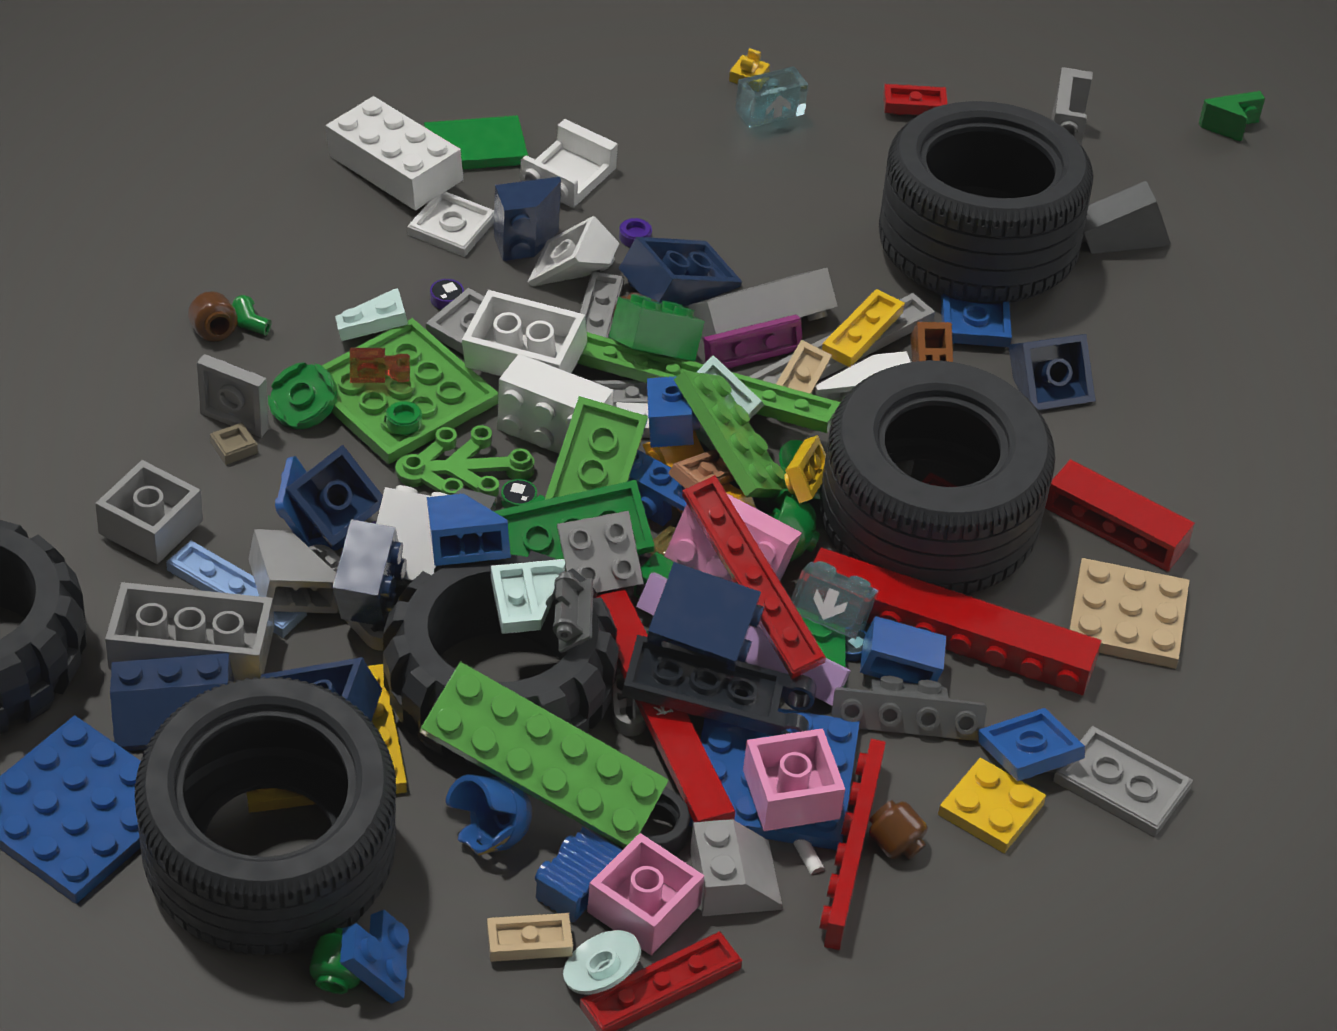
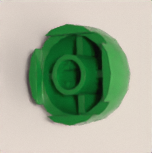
[766,488,820,562]

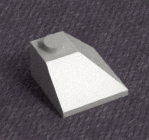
[528,216,619,286]

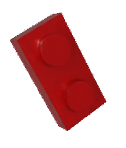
[883,84,947,115]

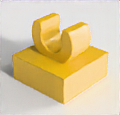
[729,48,770,90]

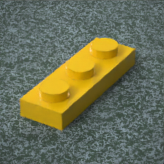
[822,289,905,367]
[784,435,826,503]

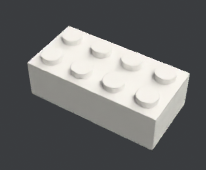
[325,96,464,211]

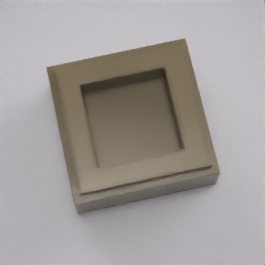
[210,422,258,465]

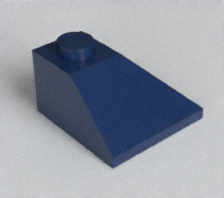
[285,445,383,547]

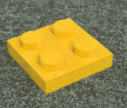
[938,757,1046,854]

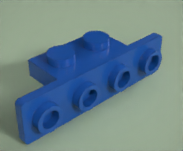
[628,450,687,526]

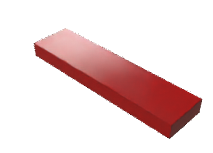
[580,931,742,1031]

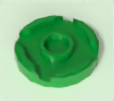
[268,362,338,430]

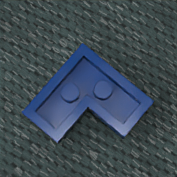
[340,909,409,1004]

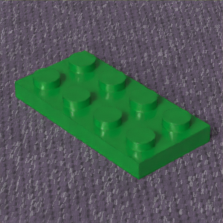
[494,480,654,571]

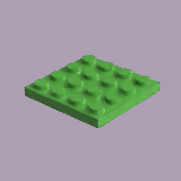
[322,318,499,464]

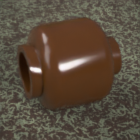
[188,291,238,342]
[869,800,928,860]

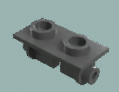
[553,572,593,653]

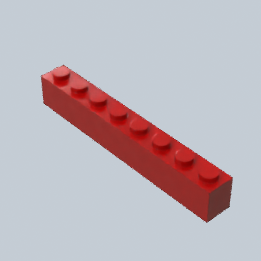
[802,548,1102,695]

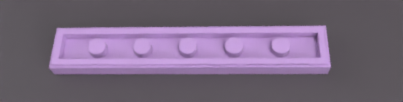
[636,572,851,706]

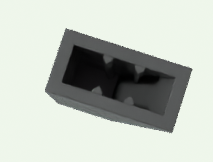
[1081,181,1171,254]

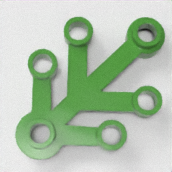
[395,425,535,497]

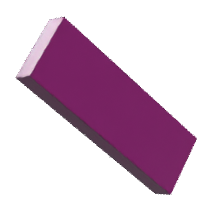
[703,314,803,368]

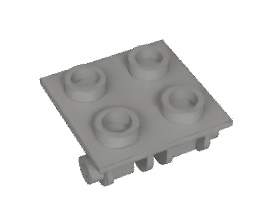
[557,511,644,593]

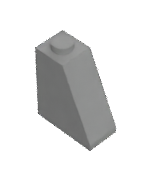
[248,529,338,613]

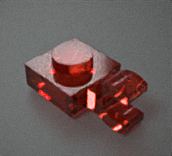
[350,348,410,383]

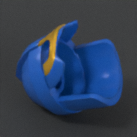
[446,775,532,855]

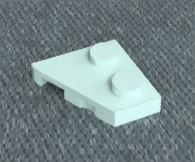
[335,288,408,341]
[491,559,565,634]

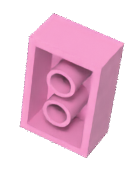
[664,494,802,582]

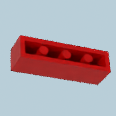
[1045,459,1195,572]

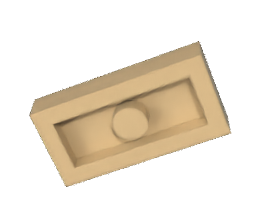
[776,340,832,394]
[487,913,573,962]

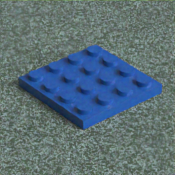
[689,708,860,850]
[0,715,141,904]

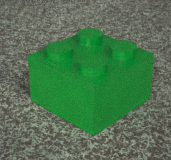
[609,294,705,361]

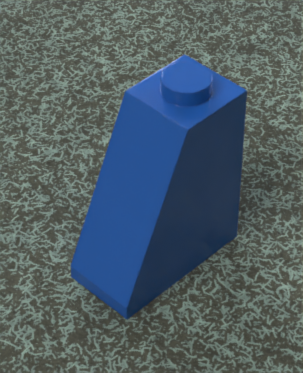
[426,493,511,566]

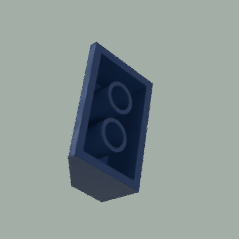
[110,653,235,751]

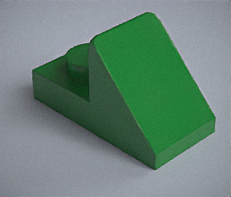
[1198,91,1265,141]

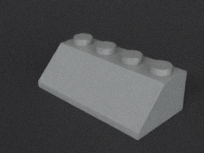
[683,268,838,339]

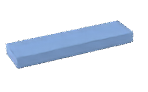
[166,540,307,638]

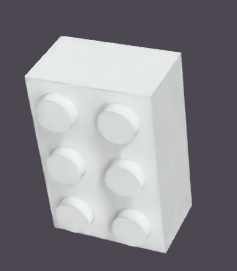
[462,290,587,376]
[497,354,614,454]

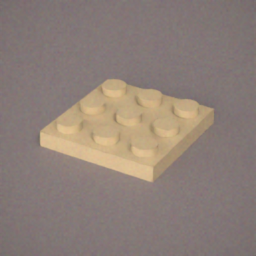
[1069,558,1189,669]

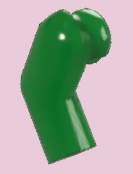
[232,295,272,336]

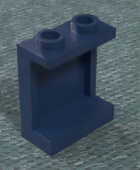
[647,562,764,671]

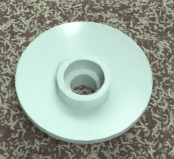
[563,930,641,994]

